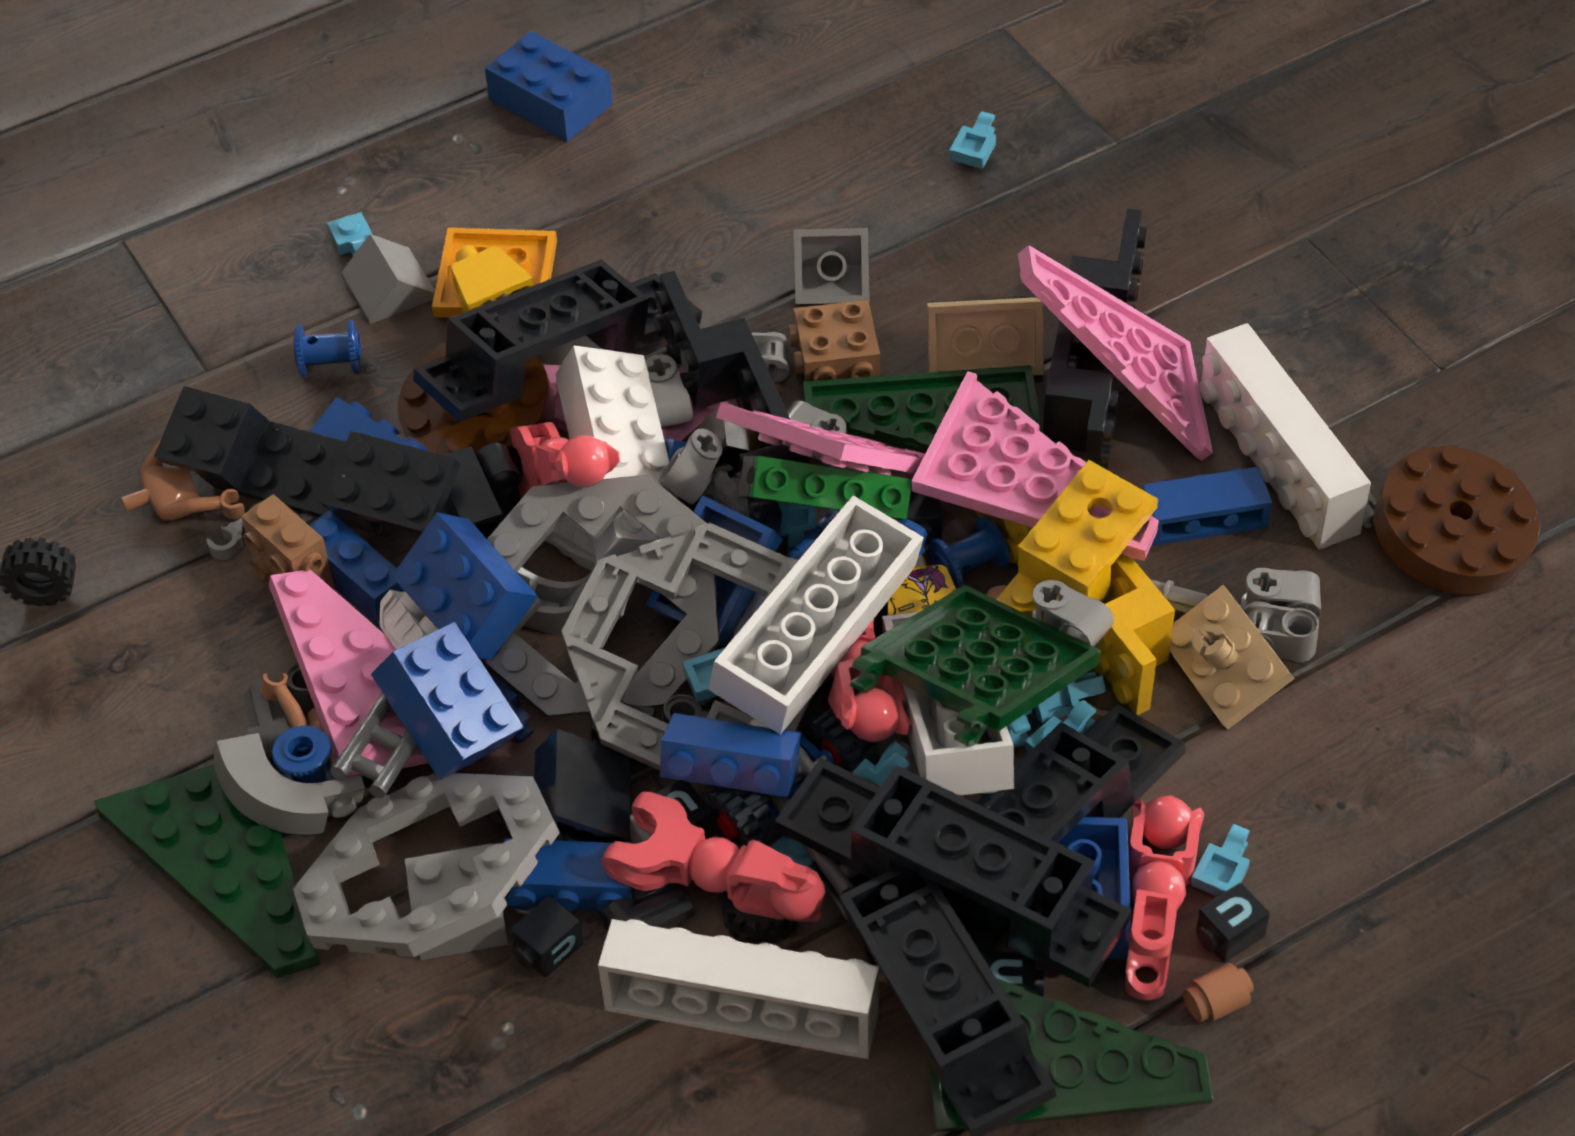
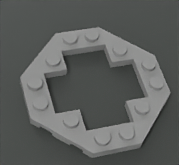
[486,475,720,718]
[562,523,815,770]
[293,773,559,957]

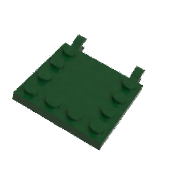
[850,585,1101,747]

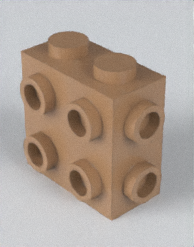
[788,300,880,381]
[241,494,335,590]

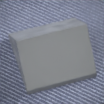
[794,228,870,304]
[341,234,435,324]

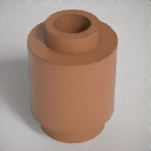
[1183,963,1254,1023]

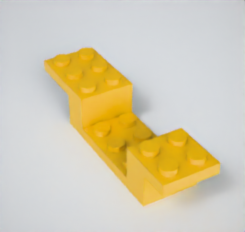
[968,508,1175,715]

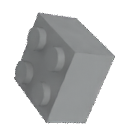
[405,843,508,960]

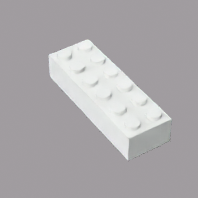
[1199,323,1371,550]
[555,346,679,563]
[708,495,924,735]
[882,612,1014,795]
[598,919,879,1059]

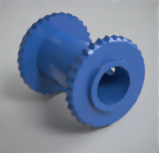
[293,320,362,377]
[929,516,1010,589]
[271,725,337,783]

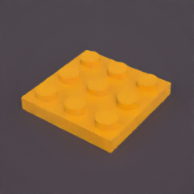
[432,228,557,318]

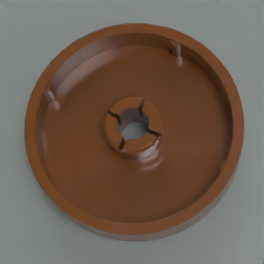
[398,343,555,465]
[1373,445,1540,595]

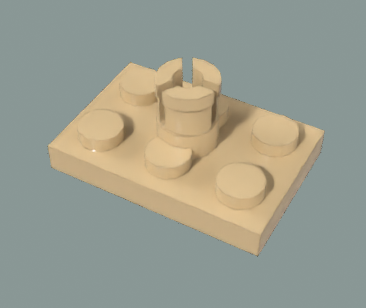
[927,298,1044,375]
[1170,585,1295,729]

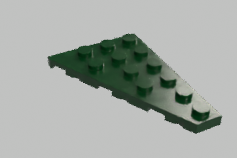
[803,365,1043,454]
[94,764,320,978]
[926,978,1213,1133]

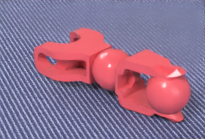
[510,422,621,499]
[828,619,911,742]
[601,792,826,922]
[1124,795,1204,1001]

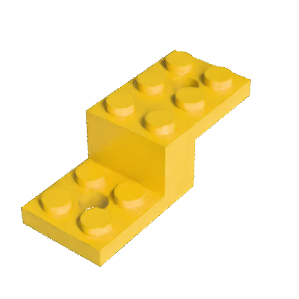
[996,460,1158,623]

